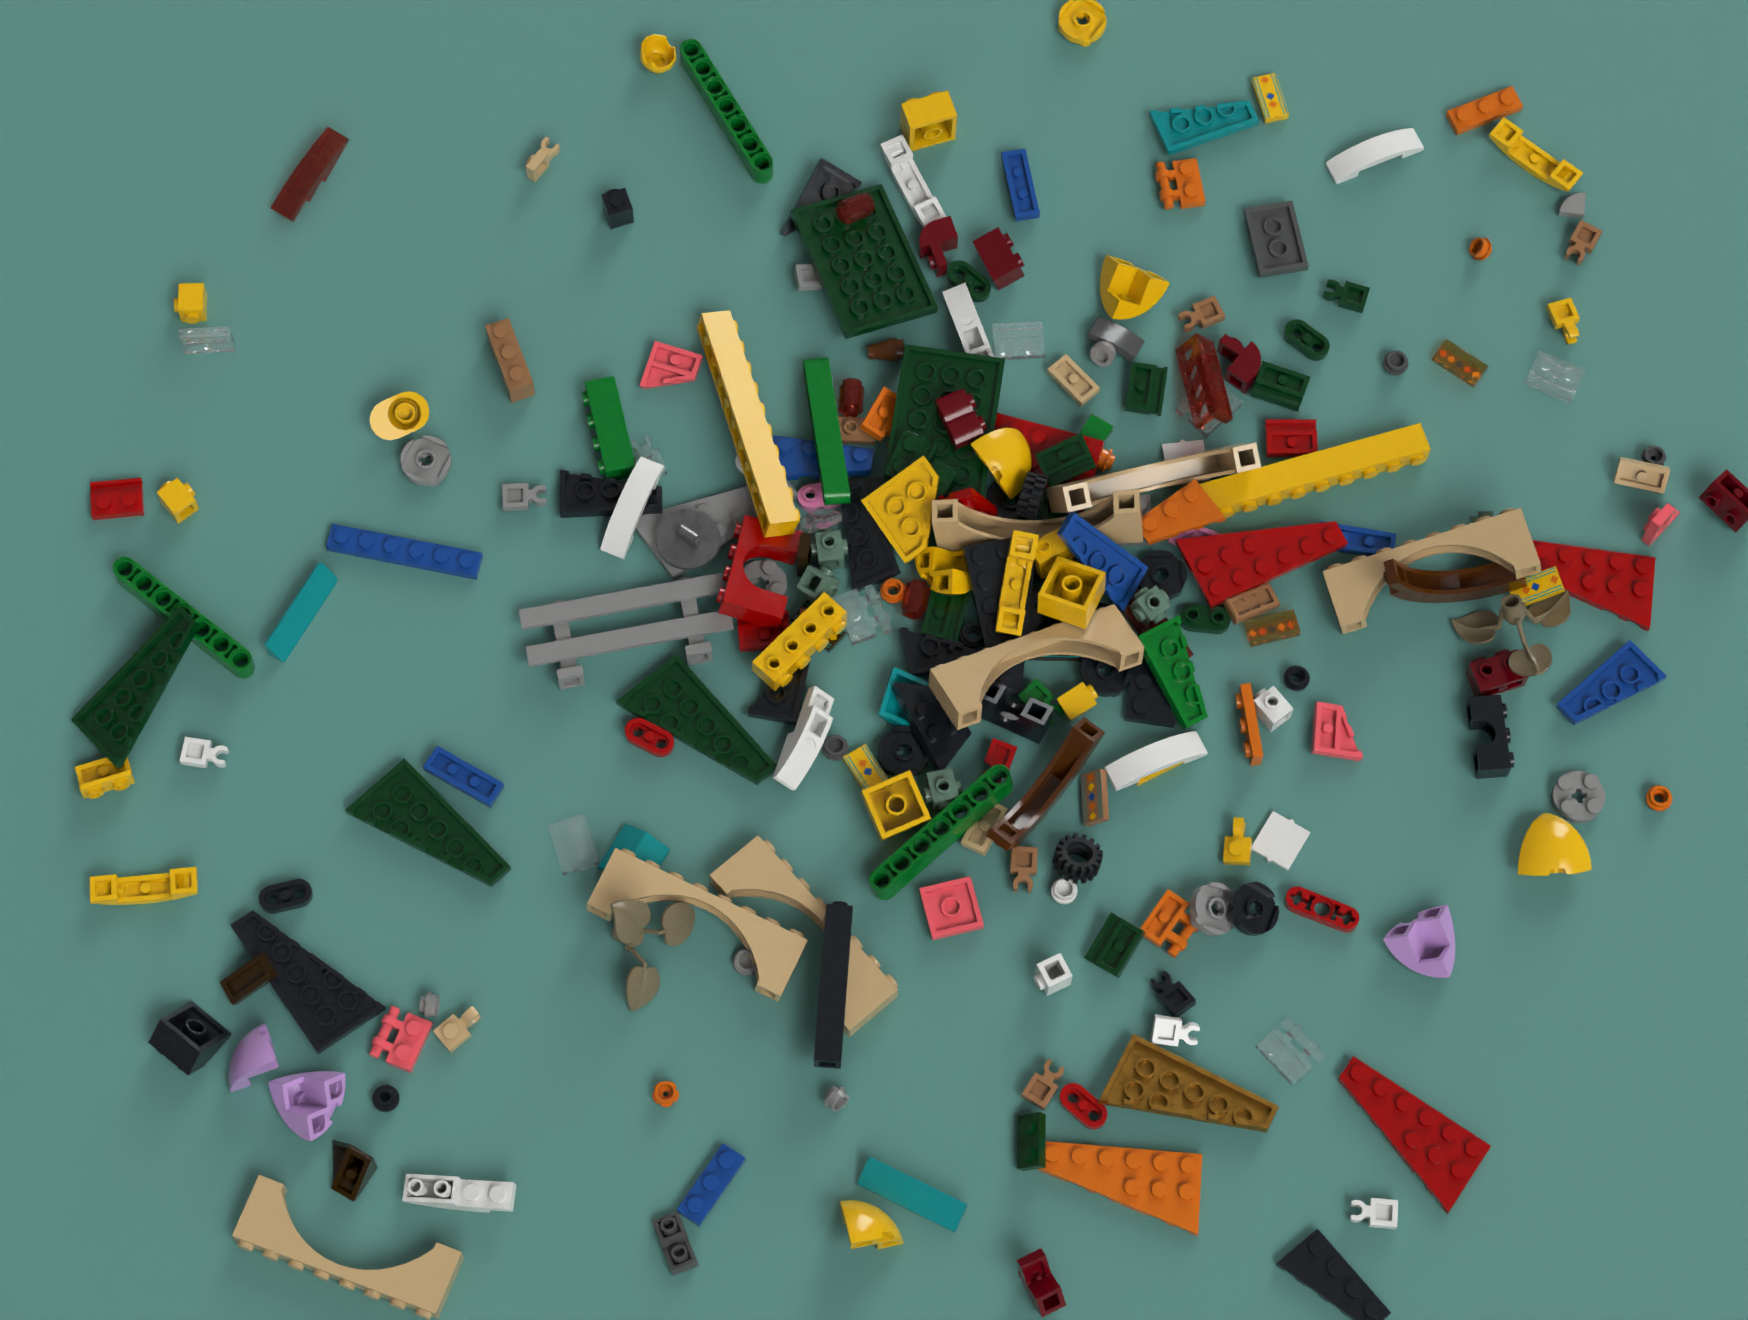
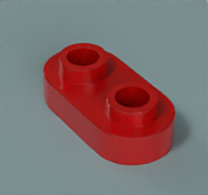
[625,718,674,757]
[1059,1083,1108,1130]

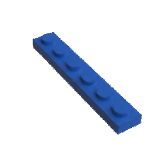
[326,524,483,580]

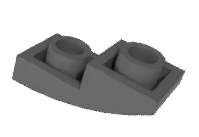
[1086,317,1145,362]
[652,1211,698,1276]

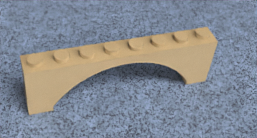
[1046,442,1261,513]
[932,490,1143,552]
[1322,508,1541,634]
[929,604,1144,730]
[710,836,898,1037]
[586,848,808,1002]
[232,1175,464,1320]

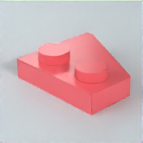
[639,341,703,389]
[1641,503,1680,546]
[1311,701,1363,761]

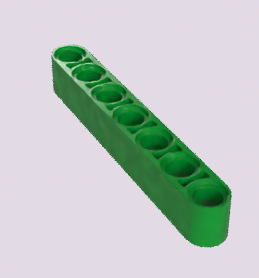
[680,39,773,184]
[803,357,850,506]
[112,557,255,679]
[869,764,1014,900]

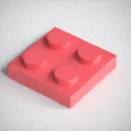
[919,876,984,941]

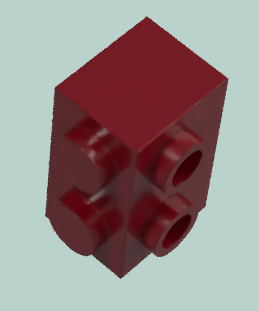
[972,227,1025,290]
[1699,469,1748,533]
[1465,649,1529,696]

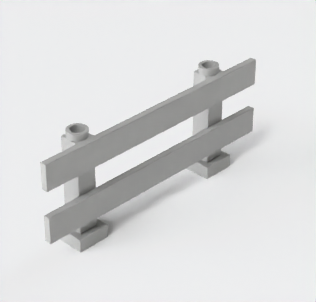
[519,573,734,690]

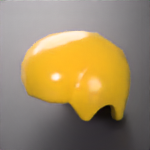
[639,34,676,74]

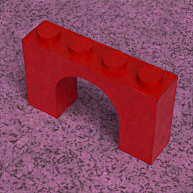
[716,514,804,630]

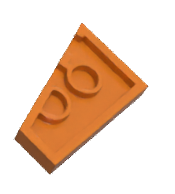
[1142,479,1226,545]

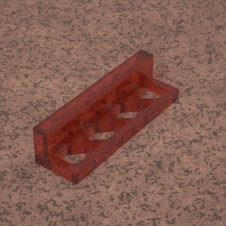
[1175,333,1233,429]

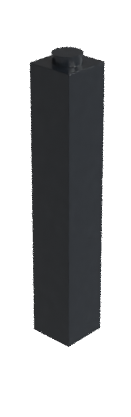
[814,901,853,1069]

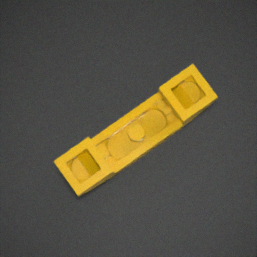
[1489,117,1583,192]
[995,530,1039,636]
[89,867,198,905]

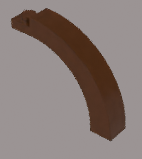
[1383,559,1527,603]
[986,717,1105,851]

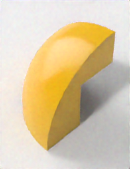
[1100,255,1170,320]
[971,428,1032,500]
[915,546,971,595]
[1518,813,1592,876]
[839,1200,904,1250]

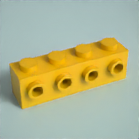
[752,592,847,691]

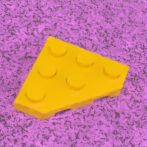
[861,455,939,564]

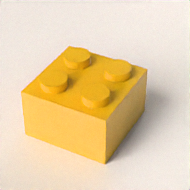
[900,90,957,151]
[1037,556,1106,629]
[860,770,931,842]

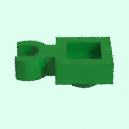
[1017,678,1064,725]

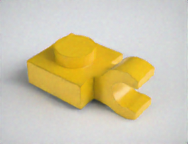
[1546,298,1580,345]
[1223,817,1252,866]

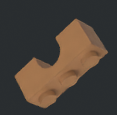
[485,318,535,403]

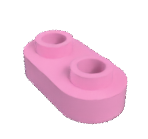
[797,482,842,512]

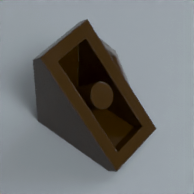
[331,1140,378,1202]

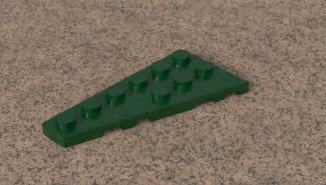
[71,606,200,769]
[616,654,777,785]
[345,758,511,887]

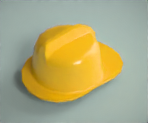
[369,391,430,440]

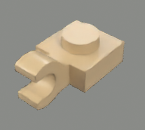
[525,137,560,183]
[433,1006,481,1053]

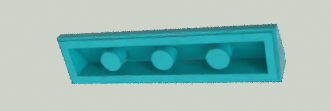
[264,562,338,662]
[857,1157,967,1233]

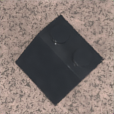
[148,1001,232,1076]

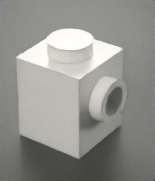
[1253,686,1294,733]
[1033,953,1073,996]

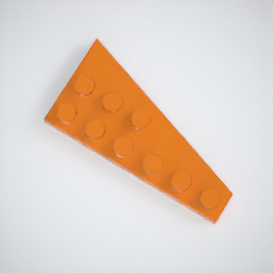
[1037,1141,1202,1236]

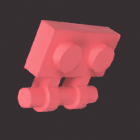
[369,1006,433,1073]

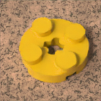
[1058,0,1107,47]

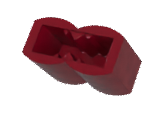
[935,388,986,450]

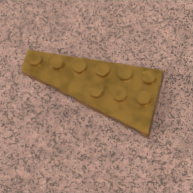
[1098,1034,1279,1132]

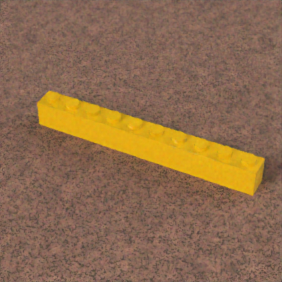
[697,310,800,538]
[1200,423,1431,519]

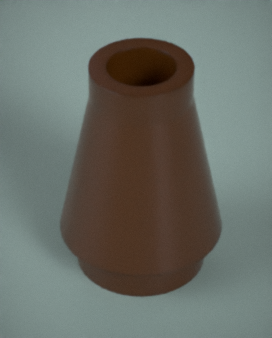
[868,337,904,362]

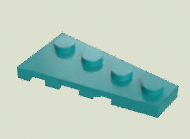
[1149,100,1259,156]

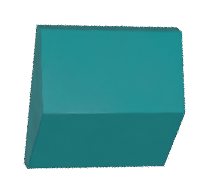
[877,667,929,727]
[597,824,670,871]

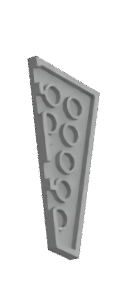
[635,479,798,581]

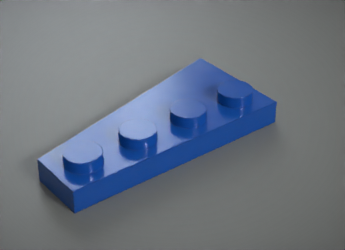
[773,435,874,481]
[1057,512,1149,611]
[1556,640,1667,725]

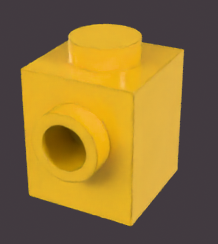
[174,283,207,324]
[156,478,199,524]
[1057,682,1098,722]

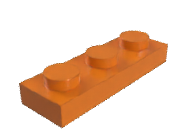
[1446,86,1523,135]
[1234,683,1263,766]

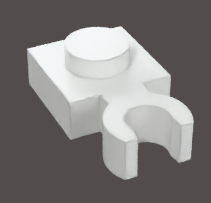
[179,737,229,768]
[1150,1015,1200,1046]
[1350,1198,1398,1229]

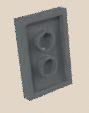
[1243,201,1309,278]

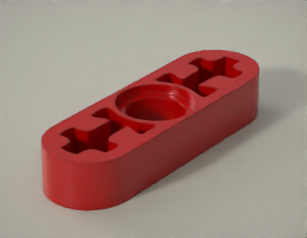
[1284,886,1359,933]

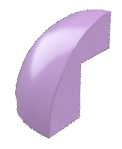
[1383,904,1455,978]
[228,1023,279,1092]
[268,1071,345,1141]

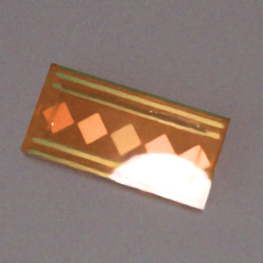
[1431,339,1488,388]
[1243,609,1301,647]

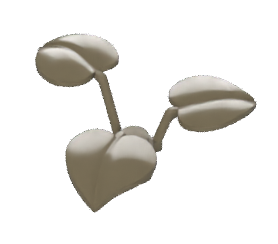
[1452,590,1571,676]
[610,899,695,1011]

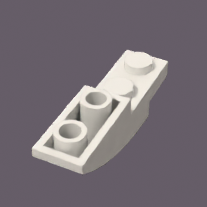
[942,283,994,357]
[773,686,834,791]
[402,1174,517,1213]

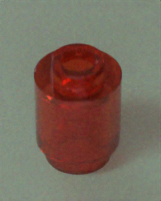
[836,192,875,225]
[838,378,865,417]
[901,579,931,620]

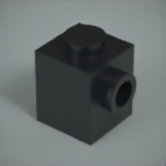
[601,188,634,230]

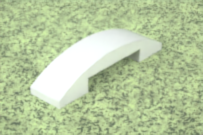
[1325,128,1424,185]
[880,134,946,228]
[600,456,665,560]
[1104,731,1208,791]

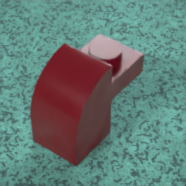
[919,216,958,277]
[1217,334,1261,394]
[1017,1248,1066,1317]

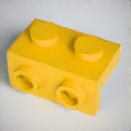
[1035,527,1079,580]
[75,757,135,799]

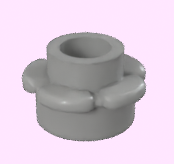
[419,991,440,1018]
[824,1086,849,1111]

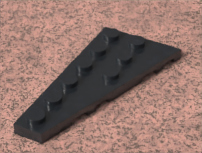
[962,533,1038,696]
[231,910,386,1054]

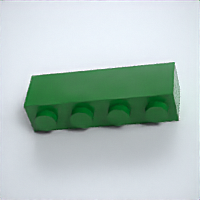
[581,376,635,480]

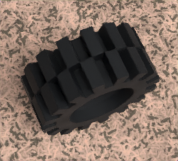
[1016,471,1048,521]
[1052,833,1103,884]

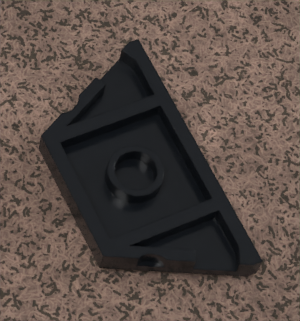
[891,682,972,771]

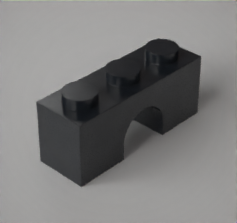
[981,681,1054,744]
[1466,695,1514,779]

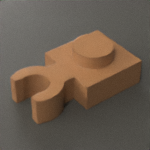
[1564,220,1603,266]
[1178,296,1225,332]
[1010,846,1038,893]
[1021,1059,1064,1111]

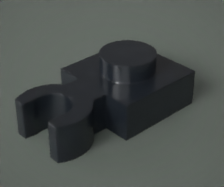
[1150,970,1196,1017]

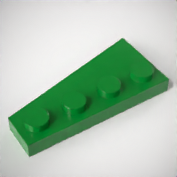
[1137,615,1208,730]

